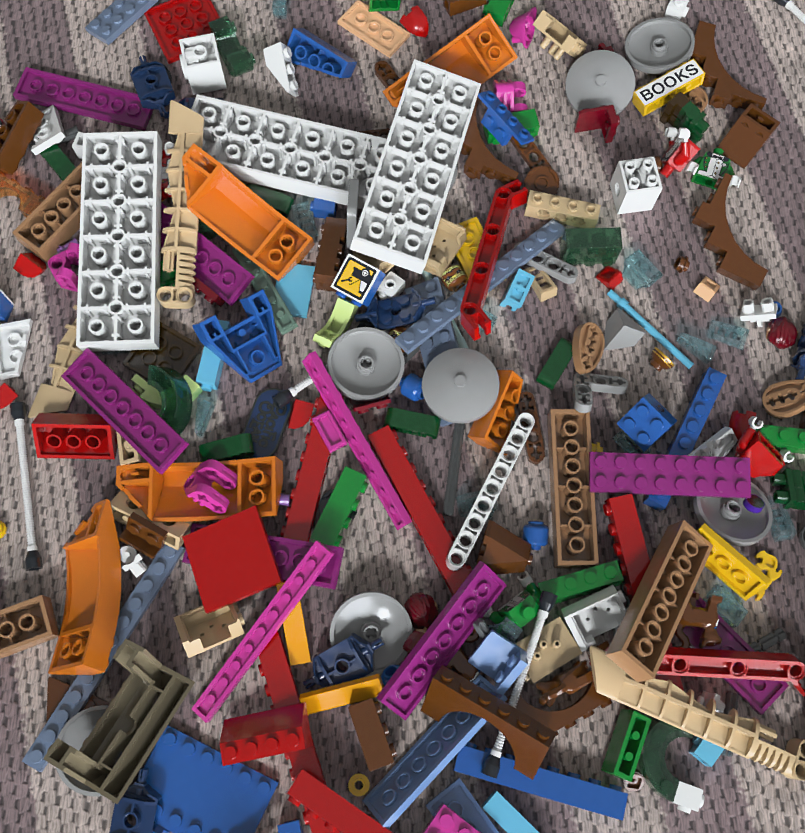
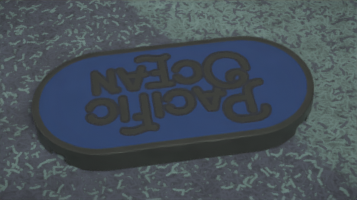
[242,388,292,458]

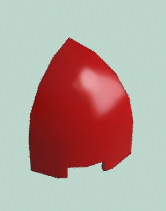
[400,5,429,37]
[13,252,47,278]
[0,383,19,409]
[288,399,314,429]
[729,410,757,443]

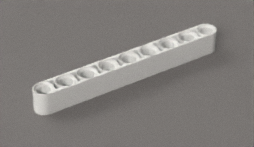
[446,413,535,571]

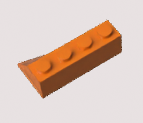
[467,370,523,456]

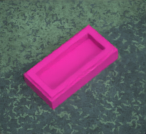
[312,410,347,453]

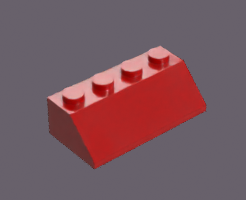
[31,413,117,459]
[219,702,313,766]

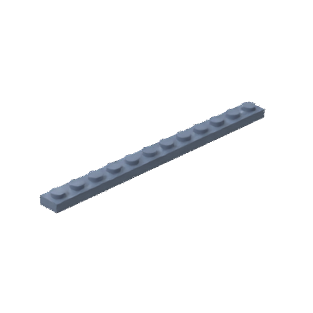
[395,218,566,354]
[22,544,185,772]

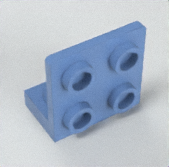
[468,630,528,696]

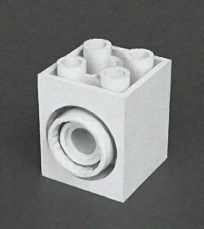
[179,33,227,95]
[610,157,662,214]

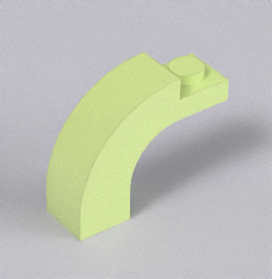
[313,296,358,348]
[131,374,203,410]

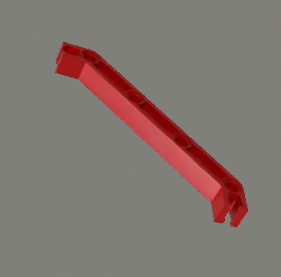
[460,179,528,341]
[589,647,805,697]

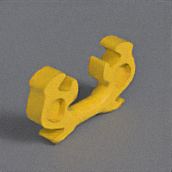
[751,550,782,601]

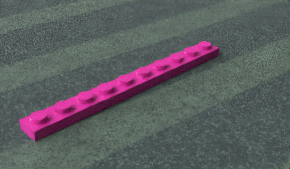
[302,351,412,530]
[192,541,334,723]

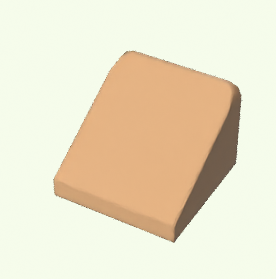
[693,276,720,302]

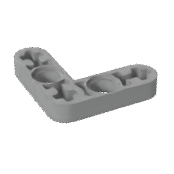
[347,178,359,248]
[572,373,628,413]

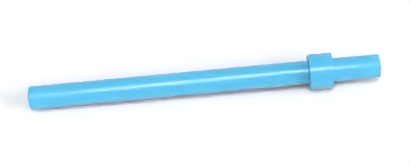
[607,289,694,369]

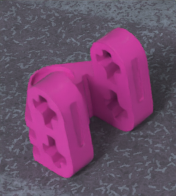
[493,79,528,113]
[48,242,79,292]
[184,459,238,514]

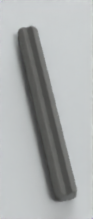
[443,423,465,516]

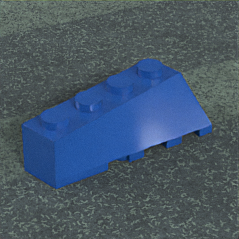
[287,28,357,78]

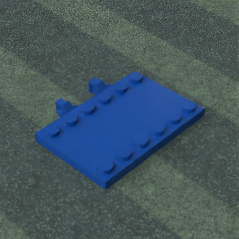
[137,725,279,833]

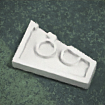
[31,105,66,155]
[0,319,33,380]
[688,426,738,457]

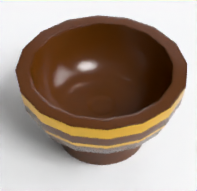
[649,347,675,372]

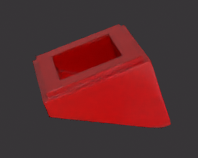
[596,265,623,290]

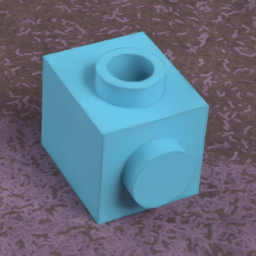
[688,736,724,767]

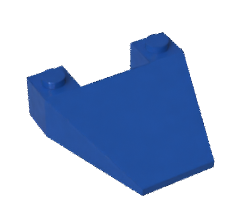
[192,289,282,383]

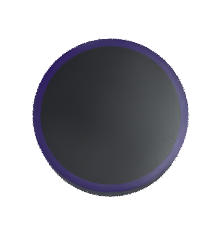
[743,494,765,513]

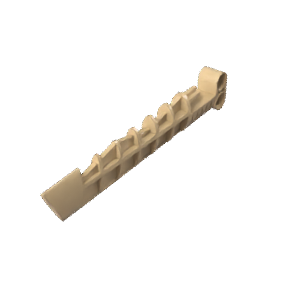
[156,100,204,309]
[28,305,83,418]
[590,645,805,781]

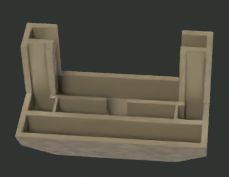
[43,639,195,804]

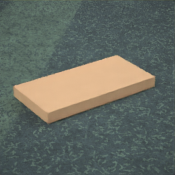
[337,0,410,58]

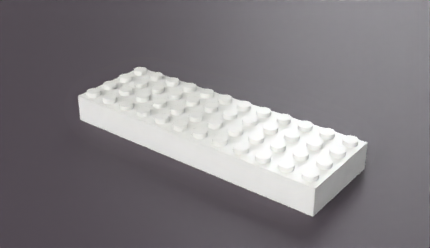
[350,59,481,274]
[191,94,387,209]
[76,131,162,352]

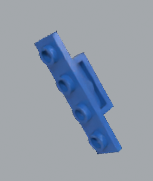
[477,90,534,146]

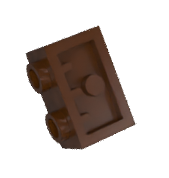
[119,512,168,559]

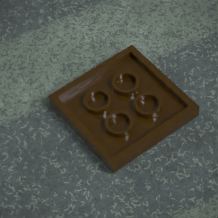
[122,322,202,389]

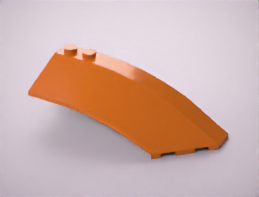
[382,13,518,108]
[182,143,315,282]
[116,456,283,522]
[48,499,121,675]

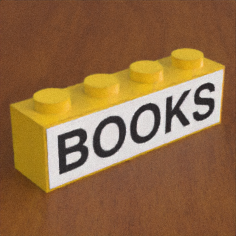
[632,59,705,117]

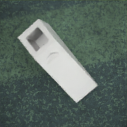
[263,42,299,97]

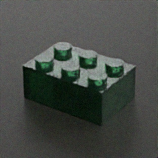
[559,227,623,266]

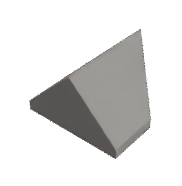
[604,308,646,350]

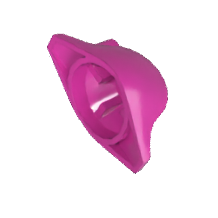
[509,7,537,49]

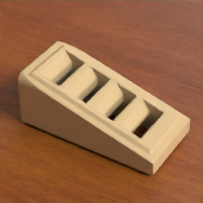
[524,267,557,302]

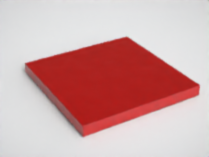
[144,0,231,64]
[182,505,283,614]

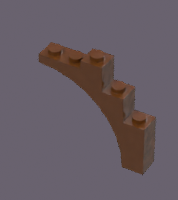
[688,21,767,110]
[460,89,519,185]
[691,173,768,291]

